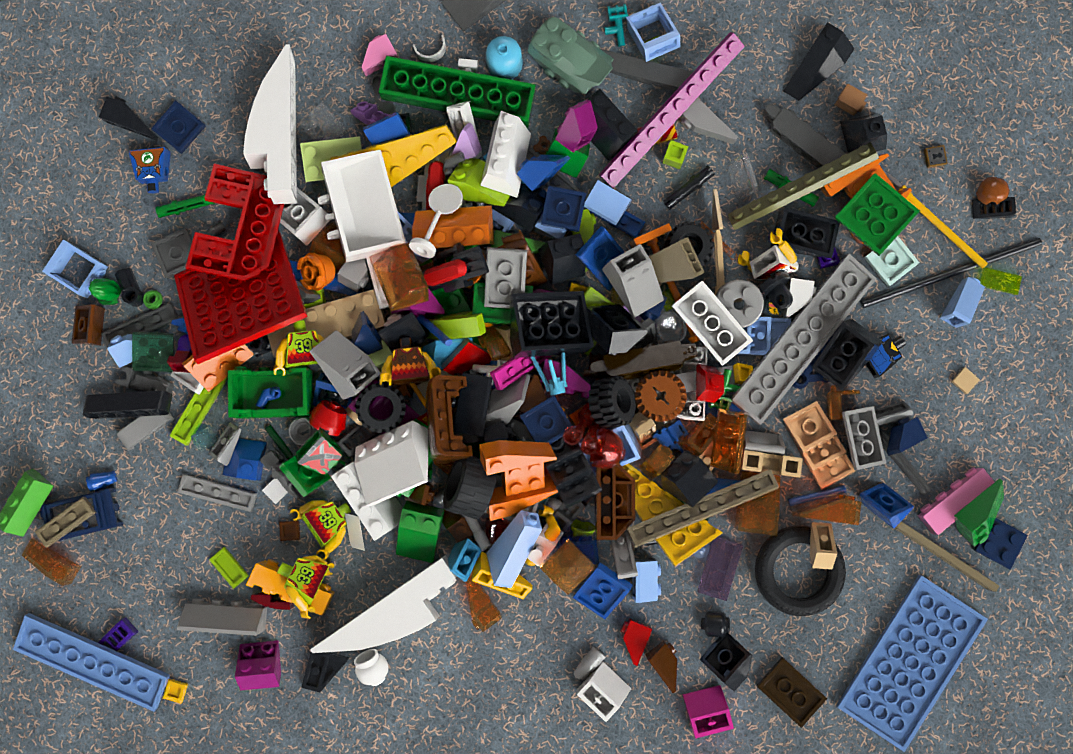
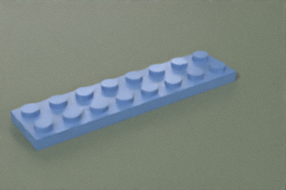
[13,613,170,712]

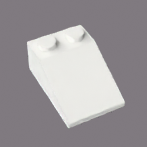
[280,188,330,246]

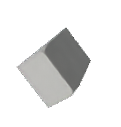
[209,422,242,466]

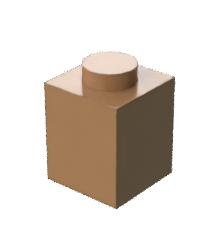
[834,84,867,116]

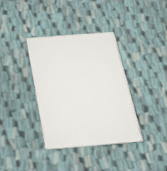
[345,513,365,551]

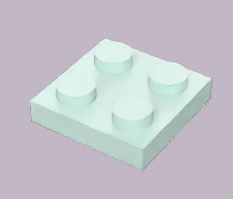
[864,236,920,287]

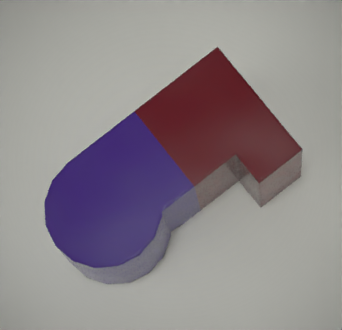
[167,334,193,373]

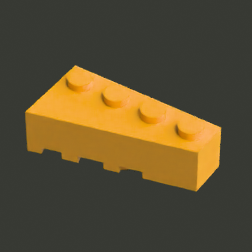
[246,559,335,616]

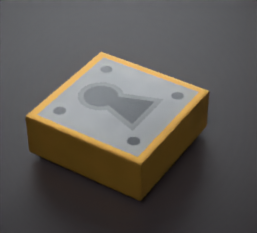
[924,145,948,168]

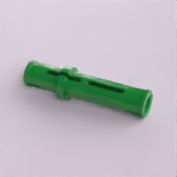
[764,169,819,207]
[156,195,215,218]

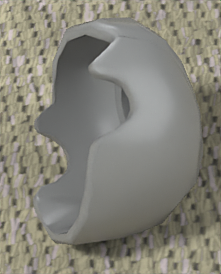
[288,417,317,446]

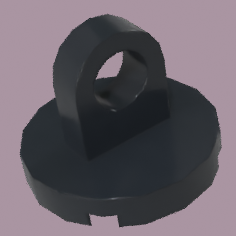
[758,271,793,309]

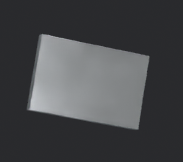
[484,247,527,308]

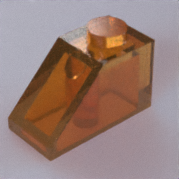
[680,413,724,456]
[637,444,675,480]

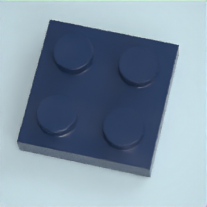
[151,100,206,154]
[541,186,586,232]
[520,396,574,444]
[974,518,1028,570]

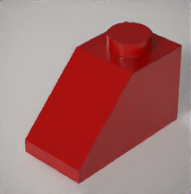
[696,364,724,403]
[620,618,652,666]

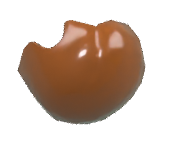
[976,177,1010,205]

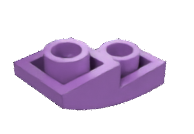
[350,101,391,125]

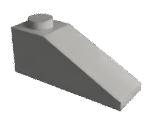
[680,98,738,144]

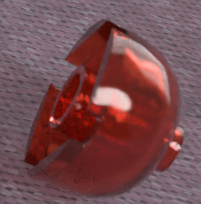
[590,428,626,469]

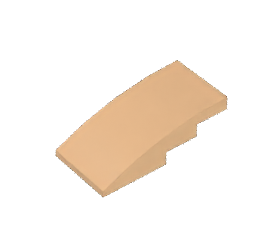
[783,401,856,490]

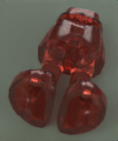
[563,402,602,455]

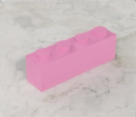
[918,467,994,535]

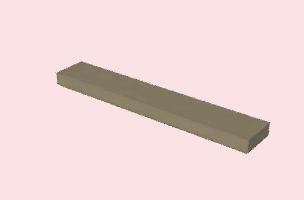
[894,521,1000,592]

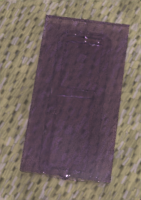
[697,537,744,601]

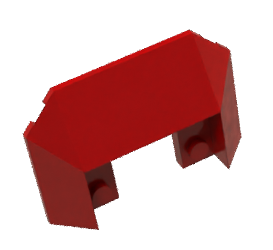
[185,164,285,281]

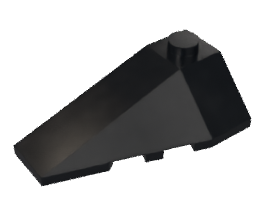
[783,22,854,101]

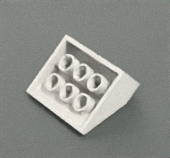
[355,420,429,507]

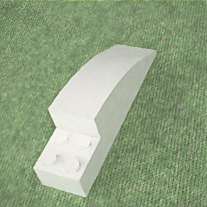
[243,44,297,204]
[310,555,457,653]

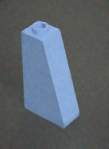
[486,510,542,588]

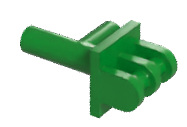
[708,369,740,412]

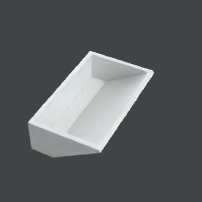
[318,150,406,263]

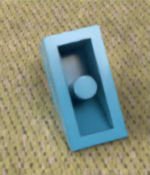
[447,538,481,582]

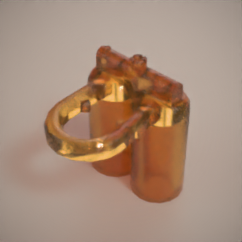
[826,385,861,420]

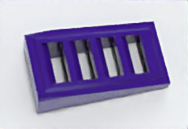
[98,617,139,651]

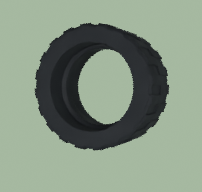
[443,456,497,519]

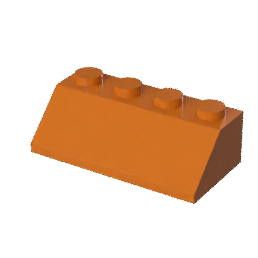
[412,205,494,249]

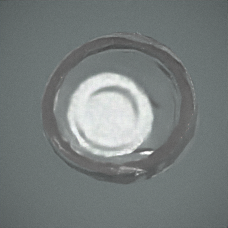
[655,311,687,343]

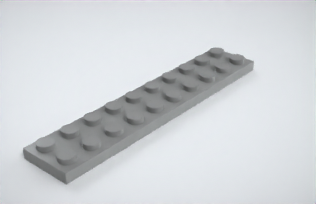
[731,254,877,425]

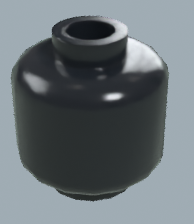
[701,611,730,637]

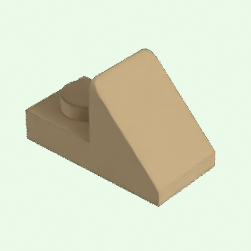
[629,412,656,443]

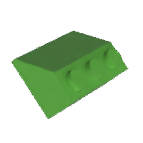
[0,469,53,537]

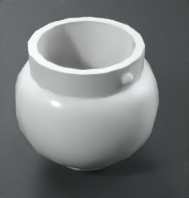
[354,649,388,686]

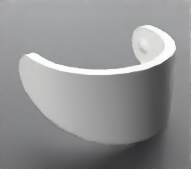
[413,35,446,63]

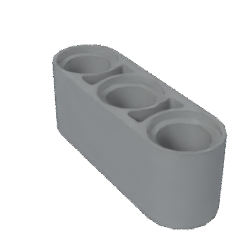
[117,412,174,451]

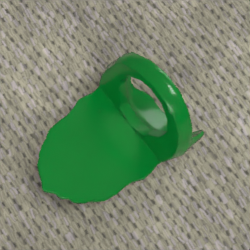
[89,278,121,305]

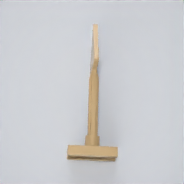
[712,189,742,302]

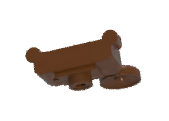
[471,230,548,305]

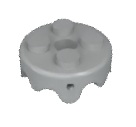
[716,279,764,328]

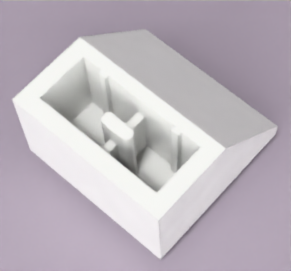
[576,662,631,722]

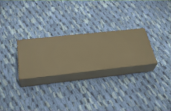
[35,497,96,548]

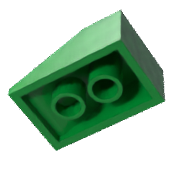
[954,478,1004,546]
[396,501,445,563]

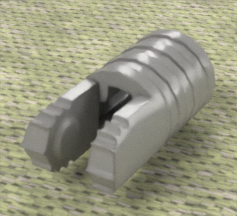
[574,646,606,680]

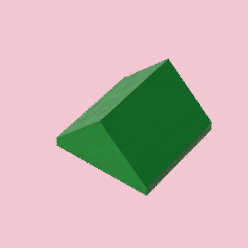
[545,128,590,179]

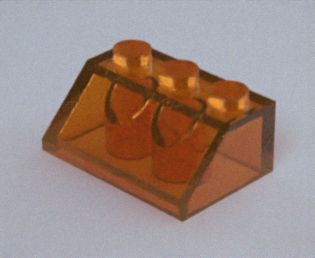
[373,242,429,311]
[710,408,749,474]

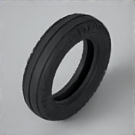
[755,526,846,616]

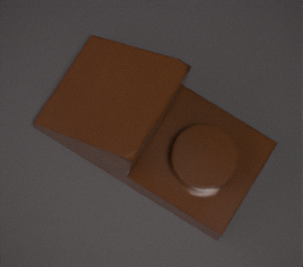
[442,508,473,543]

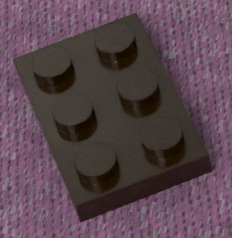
[756,657,827,728]

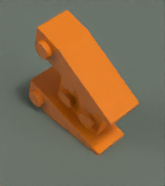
[820,153,912,244]
[479,440,558,521]

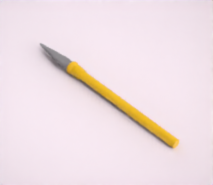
[883,170,988,269]

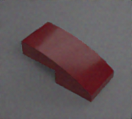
[251,593,294,610]

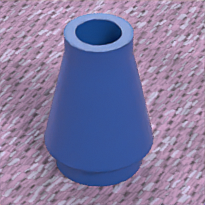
[86,471,118,492]

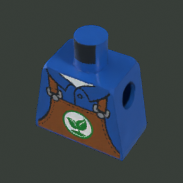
[129,147,170,193]

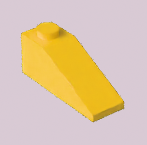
[472,551,533,599]

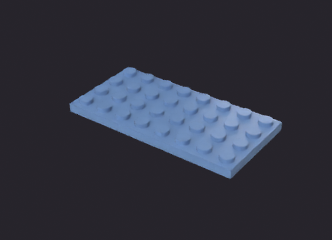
[836,575,988,752]

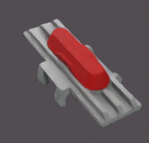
[417,145,453,211]

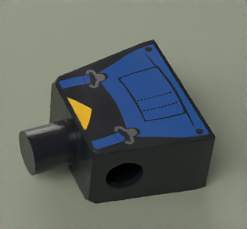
[866,334,906,378]

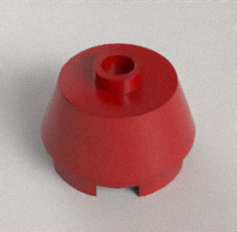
[309,400,347,436]

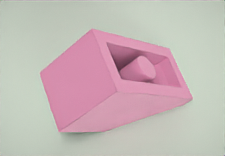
[361,34,398,76]

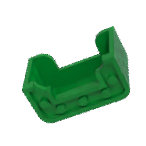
[228,366,313,419]

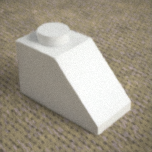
[783,278,816,318]

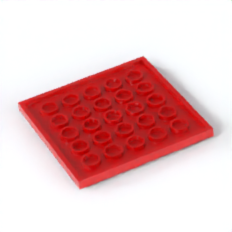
[174,230,308,364]

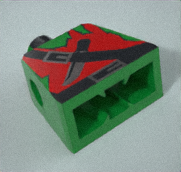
[296,428,345,474]

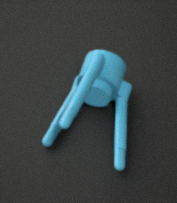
[531,352,568,396]

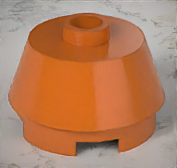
[297,253,335,291]

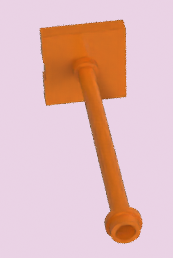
[629,223,700,344]

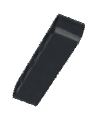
[82,391,172,419]

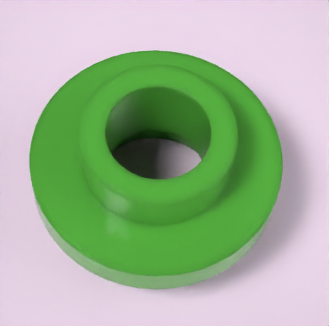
[143,290,163,309]

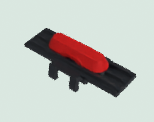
[410,243,489,293]

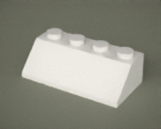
[480,111,531,198]
[672,281,753,366]
[331,461,403,541]

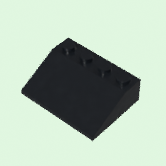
[510,291,594,358]

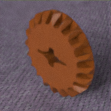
[635,370,687,422]

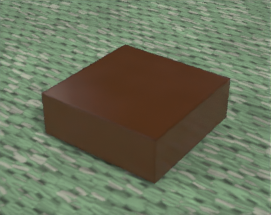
[279,520,301,541]

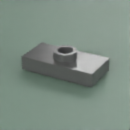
[875,401,913,426]

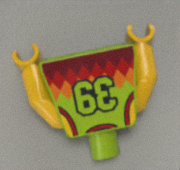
[273,320,324,376]
[290,500,351,560]
[277,555,334,619]

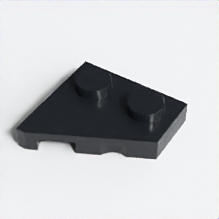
[301,652,349,693]

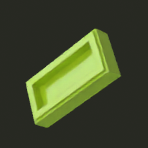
[209,547,249,589]

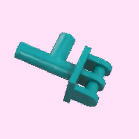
[604,4,628,47]

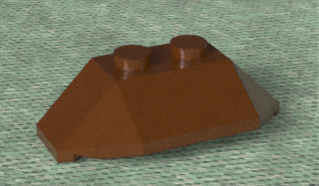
[595,460,635,540]

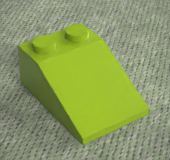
[448,158,510,206]

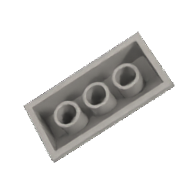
[177,598,267,636]

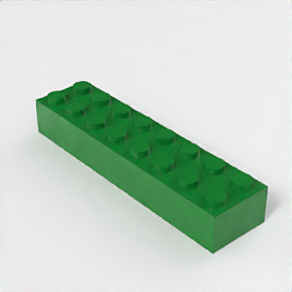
[379,56,536,128]

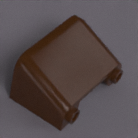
[425,375,473,464]

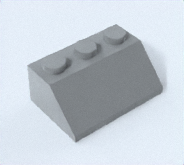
[842,406,886,470]

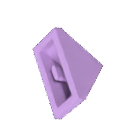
[452,123,482,159]

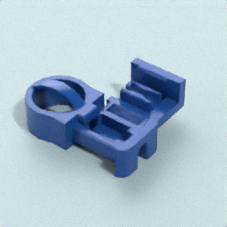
[651,419,689,464]

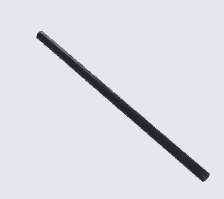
[861,238,1042,308]

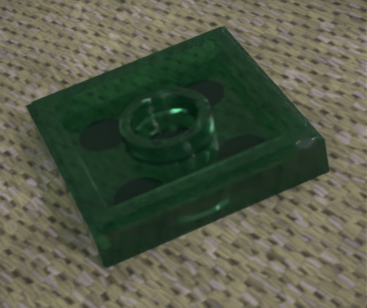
[132,332,174,372]

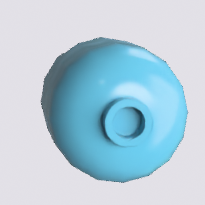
[486,36,523,80]

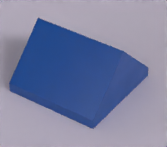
[859,483,914,529]

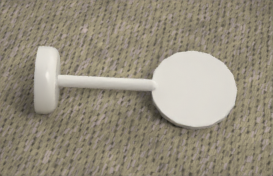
[409,184,463,258]

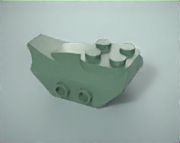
[528,17,614,95]

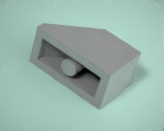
[338,258,369,293]

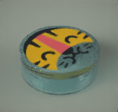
[765,298,785,316]

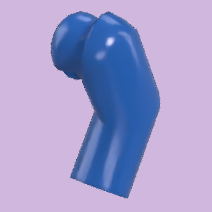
[256,387,281,409]

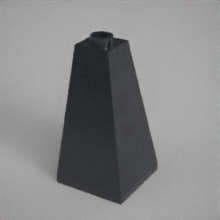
[840,113,887,153]

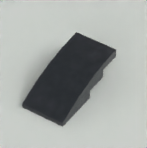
[530,431,602,508]

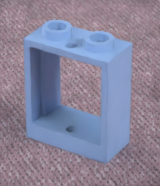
[626,2,680,62]
[42,240,108,298]

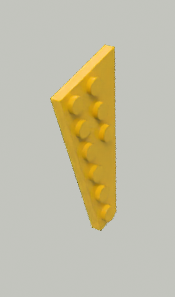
[330,124,457,187]
[622,463,723,567]

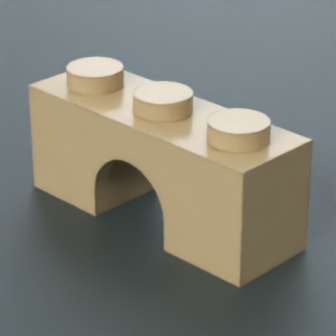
[738,450,803,478]

